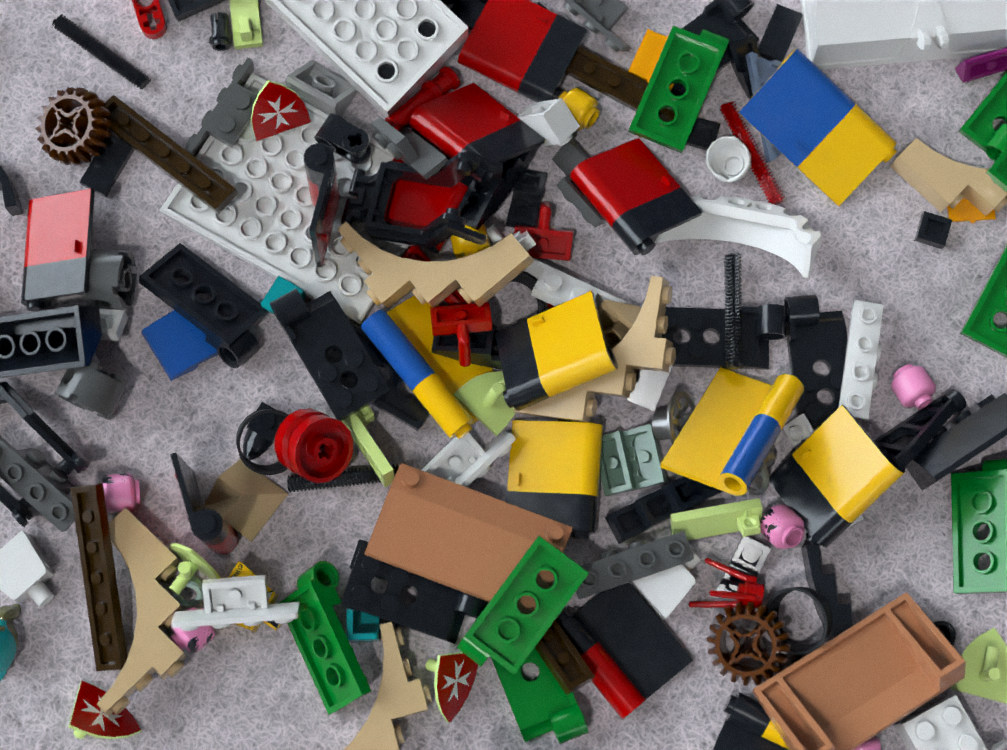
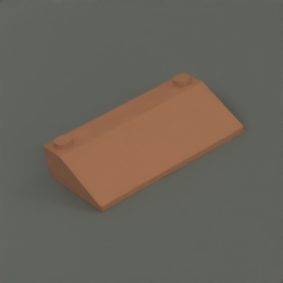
[364,463,573,614]
[753,592,966,750]

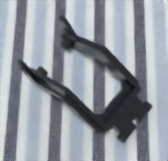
[341,150,504,248]
[0,381,88,527]

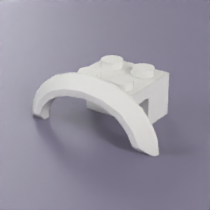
[894,695,1007,750]

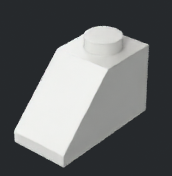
[517,98,580,146]

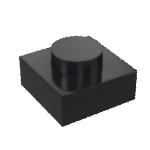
[914,211,952,249]

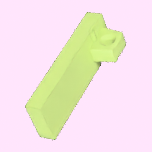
[229,0,263,50]
[341,405,395,488]
[670,498,762,541]

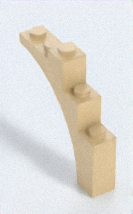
[890,138,1007,216]
[337,222,534,308]
[514,276,676,423]
[97,508,186,717]
[344,622,433,750]

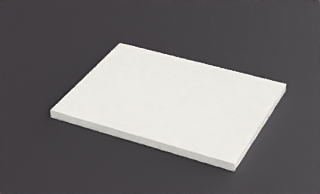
[159,73,411,326]

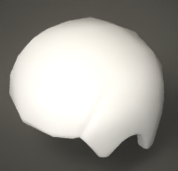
[706,136,751,183]

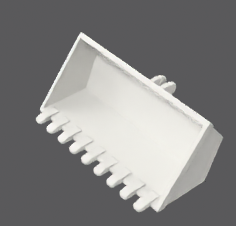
[800,0,1007,70]

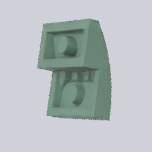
[600,424,668,496]

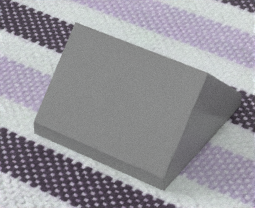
[285,60,358,117]

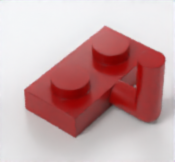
[514,201,573,261]
[430,302,492,367]

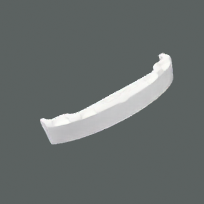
[655,196,821,279]

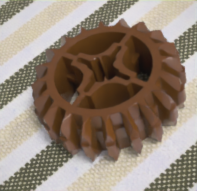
[35,87,113,166]
[707,602,791,686]

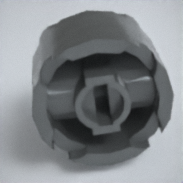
[79,249,137,310]
[54,361,128,420]

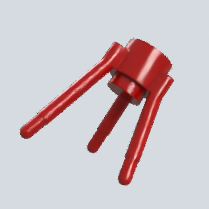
[688,558,764,609]

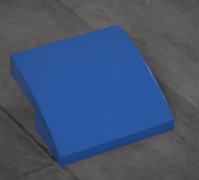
[141,310,218,381]

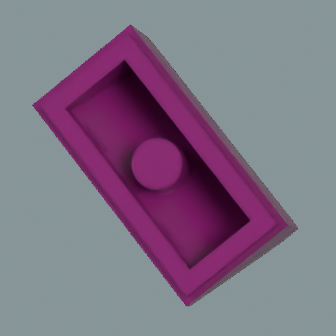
[955,47,1007,83]

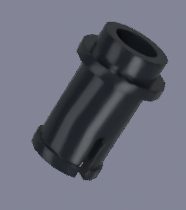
[209,12,232,51]

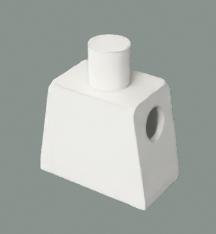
[0,530,54,607]
[630,549,700,621]

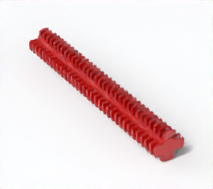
[720,101,785,205]

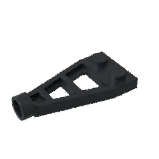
[874,389,967,470]

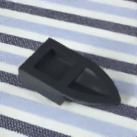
[243,402,284,461]

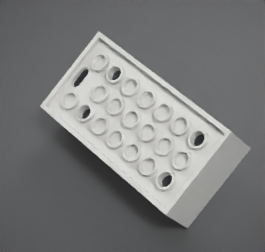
[263,0,469,118]

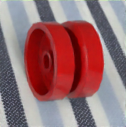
[274,408,353,483]

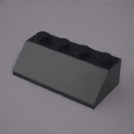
[0,305,102,378]
[906,393,1007,491]

